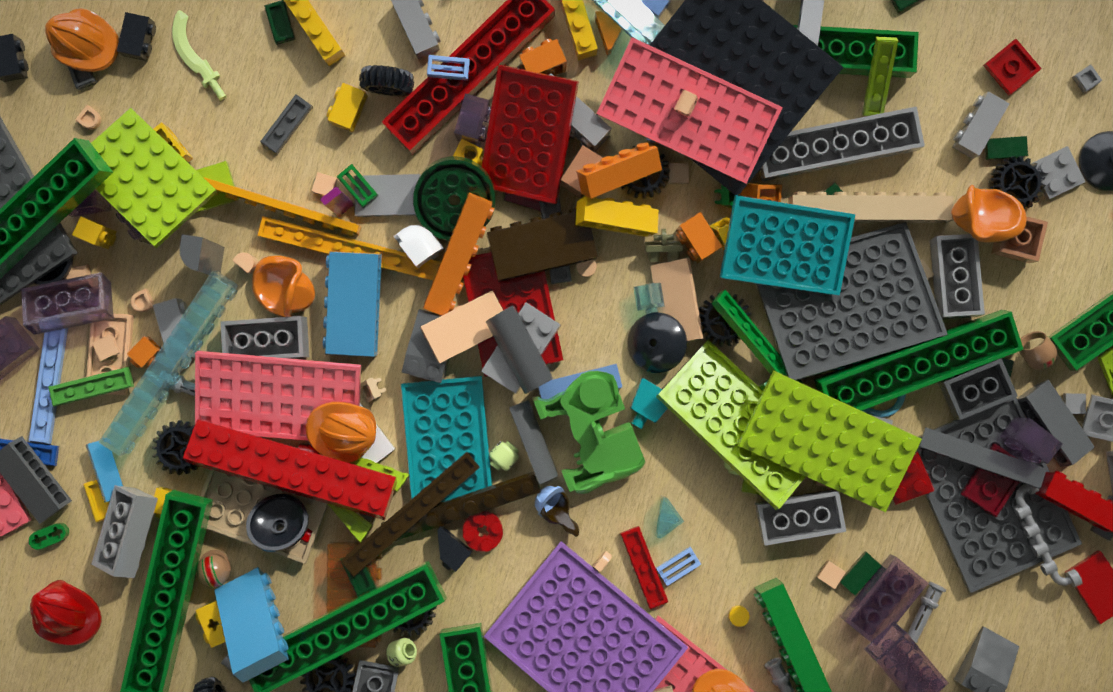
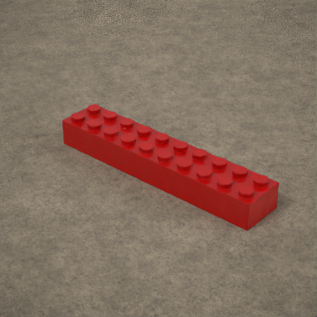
[382,0,555,155]
[183,419,397,520]

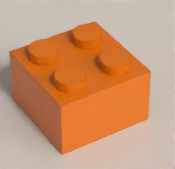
[519,39,567,76]
[676,212,723,264]

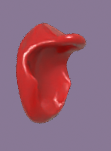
[30,580,102,645]

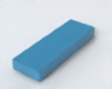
[86,438,123,503]

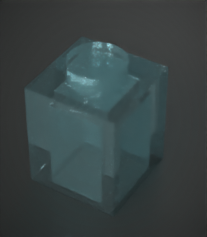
[633,283,665,314]

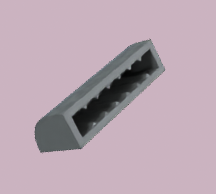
[180,234,225,278]
[486,306,554,394]
[1017,380,1094,467]
[509,400,558,484]
[0,436,72,524]

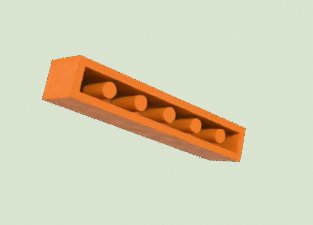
[423,192,494,316]

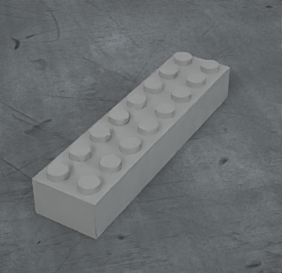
[759,107,925,182]

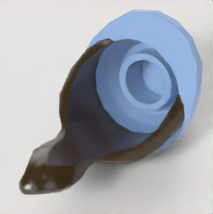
[535,486,579,537]

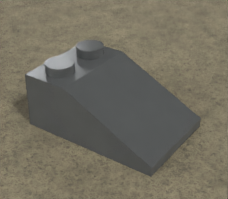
[402,309,449,383]
[954,626,1019,692]
[352,660,399,692]

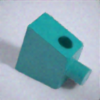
[630,378,668,429]

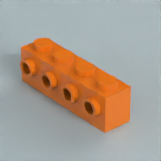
[576,142,662,199]

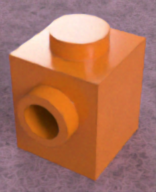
[127,336,164,368]

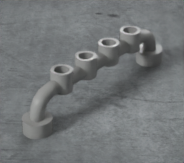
[1014,483,1082,588]

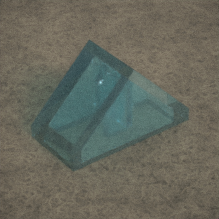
[655,496,684,538]

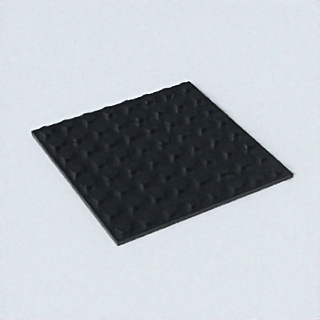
[650,0,844,195]

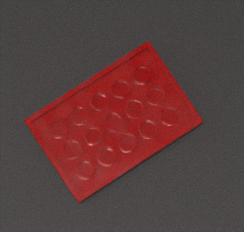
[482,65,579,204]
[463,252,563,377]

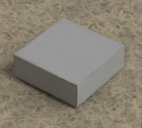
[1072,64,1102,93]
[1063,393,1086,414]

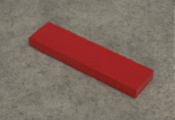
[620,525,668,609]

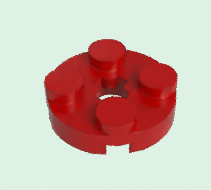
[463,511,503,552]

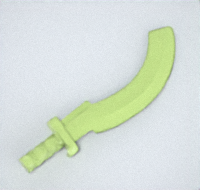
[172,10,227,101]

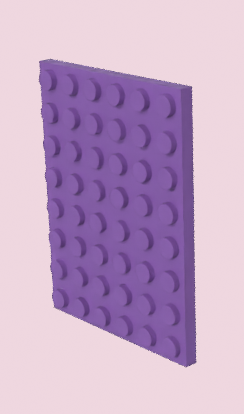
[484,541,688,692]

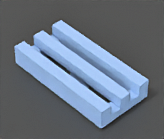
[427,55,470,81]
[656,547,701,586]

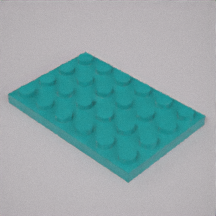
[720,195,856,295]
[401,376,492,503]

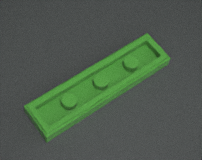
[48,367,134,407]

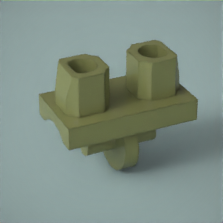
[645,229,683,262]

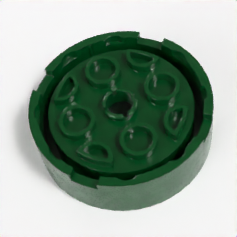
[413,156,495,241]

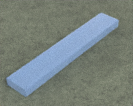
[29,321,69,444]

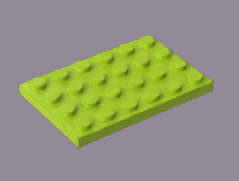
[91,108,217,249]

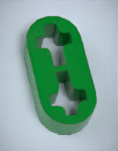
[28,523,69,550]

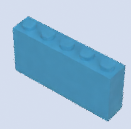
[323,252,382,357]
[214,567,289,683]

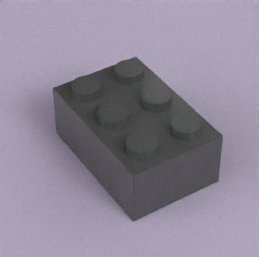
[938,358,1018,420]

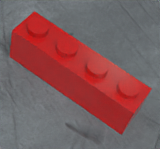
[1035,471,1113,533]

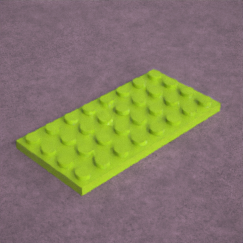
[656,340,806,510]
[737,370,922,513]

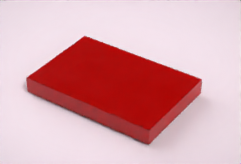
[1065,550,1113,624]

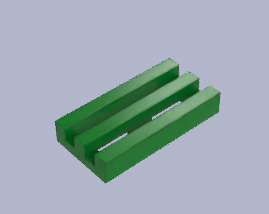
[336,164,378,208]

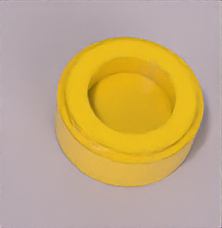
[728,605,750,627]

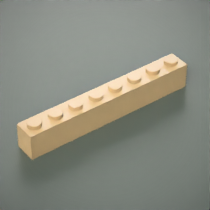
[788,192,953,223]

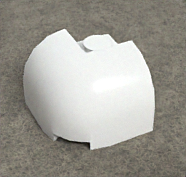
[394,225,444,268]

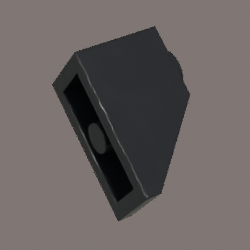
[437,525,473,572]

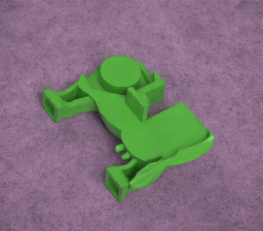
[532,371,646,494]

